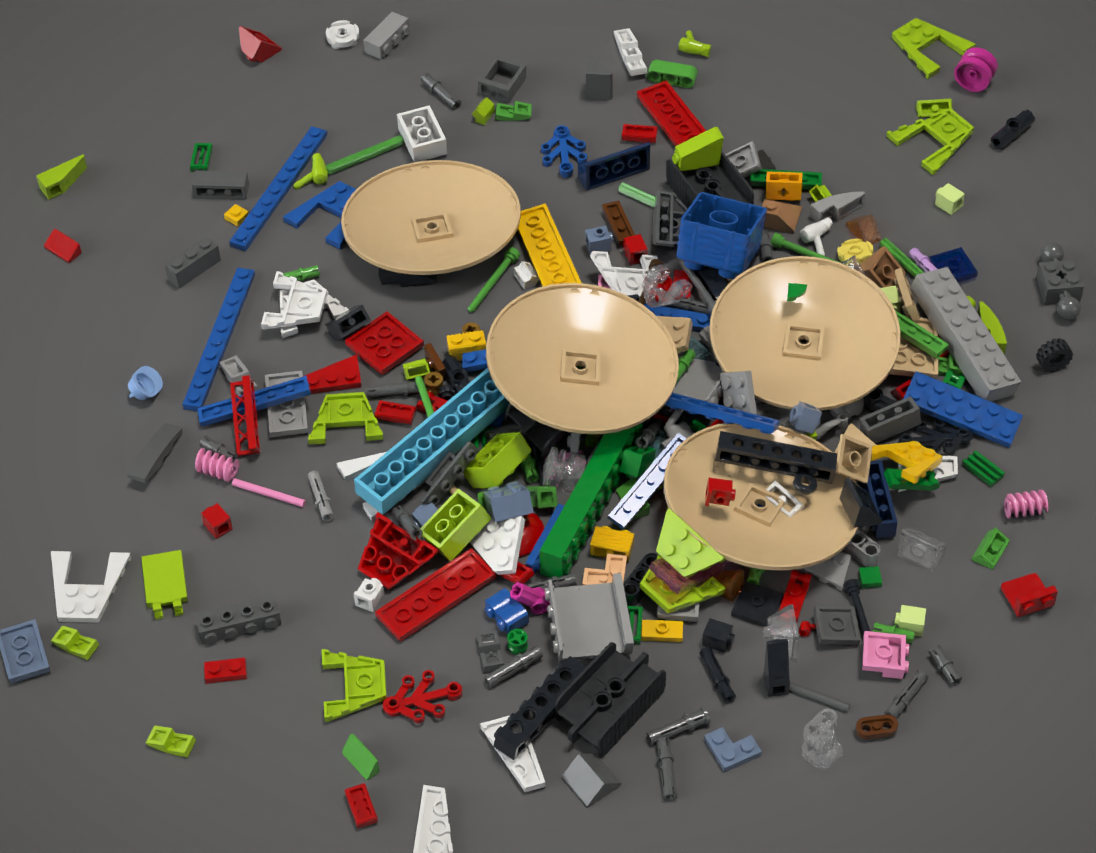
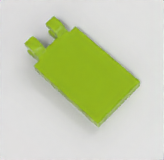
[141,550,188,620]

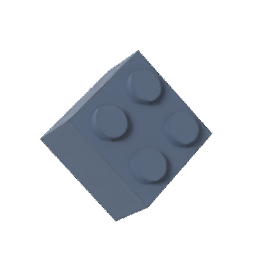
[483,482,534,522]

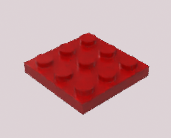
[345,311,424,375]

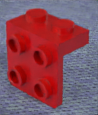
[1001,573,1058,617]

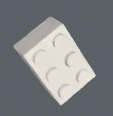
[397,105,447,162]

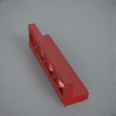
[230,375,261,457]

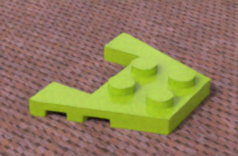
[308,392,383,445]
[639,554,725,614]
[321,649,387,722]

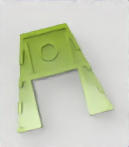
[892,18,976,79]
[886,108,974,175]

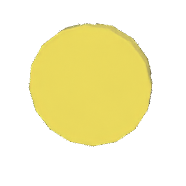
[837,239,874,265]

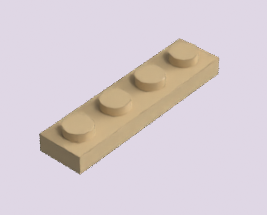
[894,267,920,322]

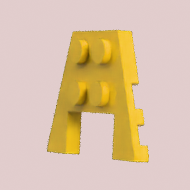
[871,441,943,484]

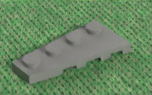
[800,552,851,591]

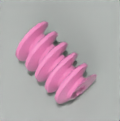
[195,448,239,482]
[1004,489,1048,519]

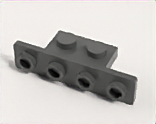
[420,441,479,506]

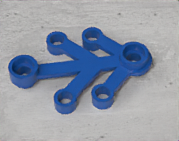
[541,125,588,178]

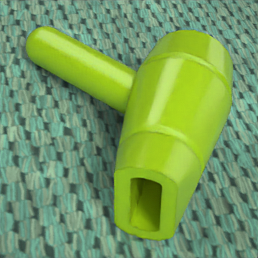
[678,30,711,58]
[293,153,328,189]

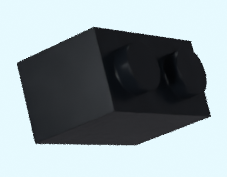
[325,305,371,340]

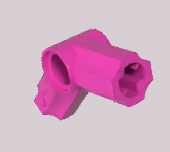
[510,582,550,615]

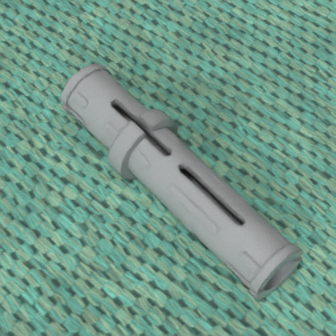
[308,470,334,522]

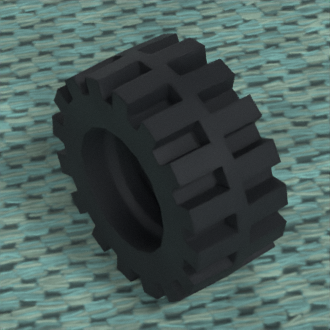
[1036,338,1073,373]

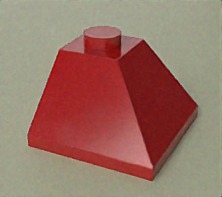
[239,26,282,62]

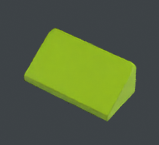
[916,99,952,118]

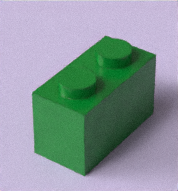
[620,445,657,479]

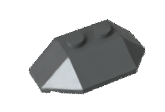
[652,190,687,247]

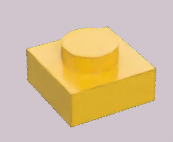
[224,204,249,226]

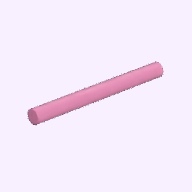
[232,478,306,507]

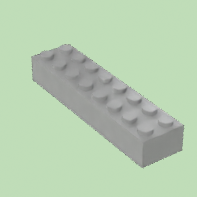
[910,267,1021,402]

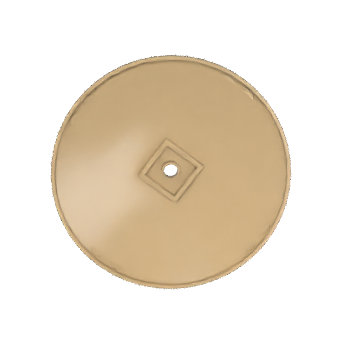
[341,160,521,275]
[710,256,900,411]
[486,283,679,434]
[663,423,858,570]

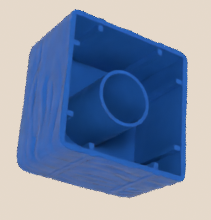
[676,192,767,279]

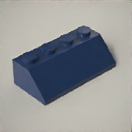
[578,142,650,191]

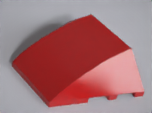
[358,512,440,590]

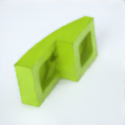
[51,626,99,660]
[146,725,196,758]

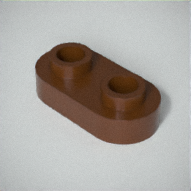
[855,714,898,740]

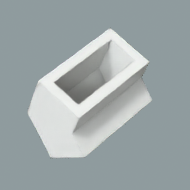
[514,261,539,290]

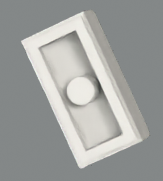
[765,481,805,517]

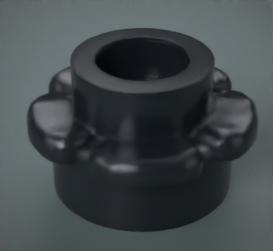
[438,385,456,401]

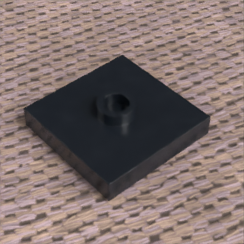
[731,581,784,628]

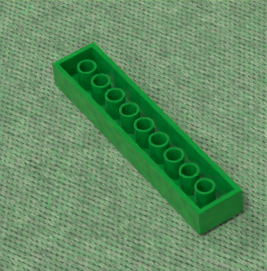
[539,423,643,578]

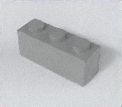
[363,12,410,59]

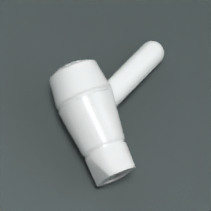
[800,218,833,256]

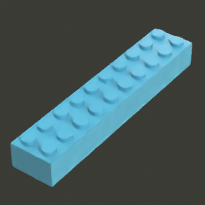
[354,368,510,515]

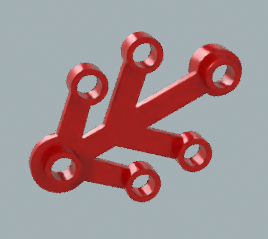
[383,670,463,724]

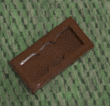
[424,343,446,382]

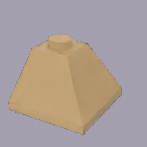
[836,434,873,483]

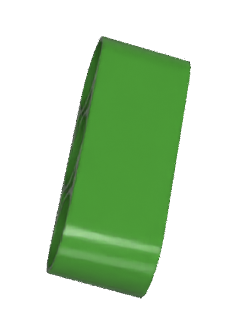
[646,60,698,88]

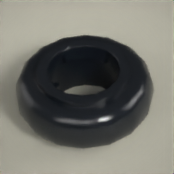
[793,474,818,495]

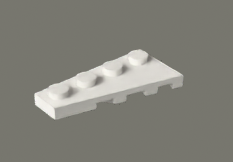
[480,715,546,792]
[413,785,453,853]

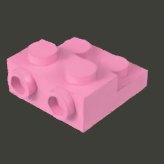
[862,631,909,679]

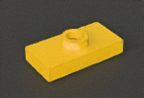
[641,620,683,642]

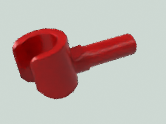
[799,621,816,637]

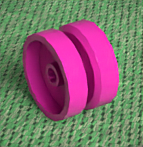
[954,47,998,92]

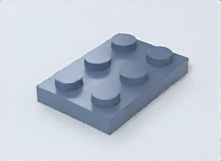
[0,619,51,684]

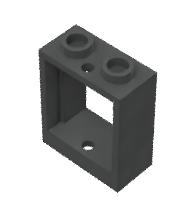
[478,56,527,103]

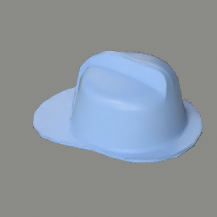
[128,366,163,400]

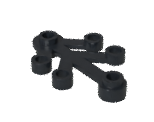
[898,419,973,454]

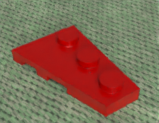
[304,354,362,394]

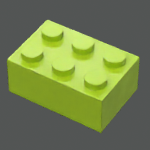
[463,432,532,489]
[420,488,492,561]

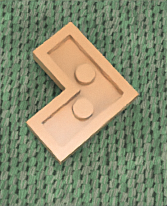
[582,554,627,585]

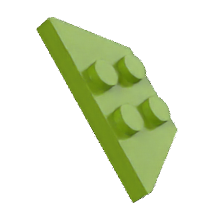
[656,508,726,578]

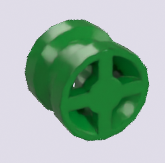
[507,629,528,655]

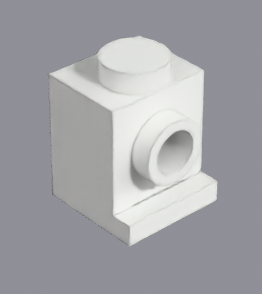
[354,578,384,612]

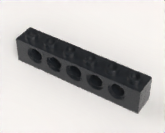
[715,431,837,484]
[493,656,586,760]

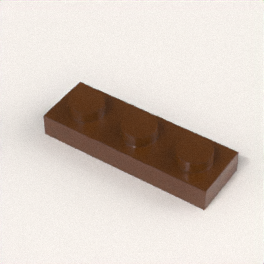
[602,201,635,246]

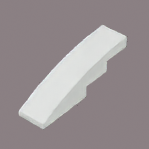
[613,28,647,76]

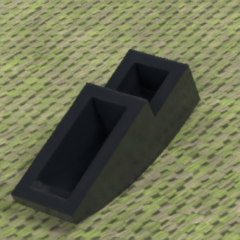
[378,268,437,287]

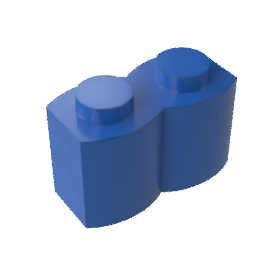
[484,588,529,634]

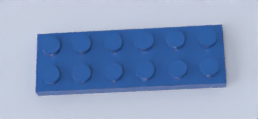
[903,371,1023,448]

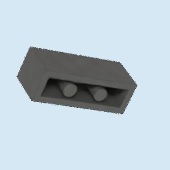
[192,170,249,199]
[165,237,221,289]
[859,396,921,444]

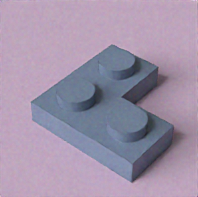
[704,727,762,772]

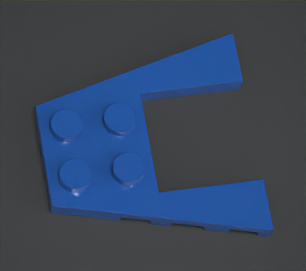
[283,181,356,249]

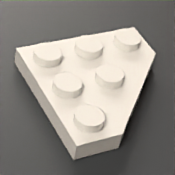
[470,516,525,575]

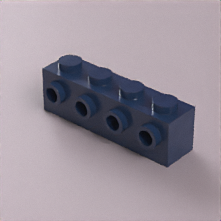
[858,460,898,539]

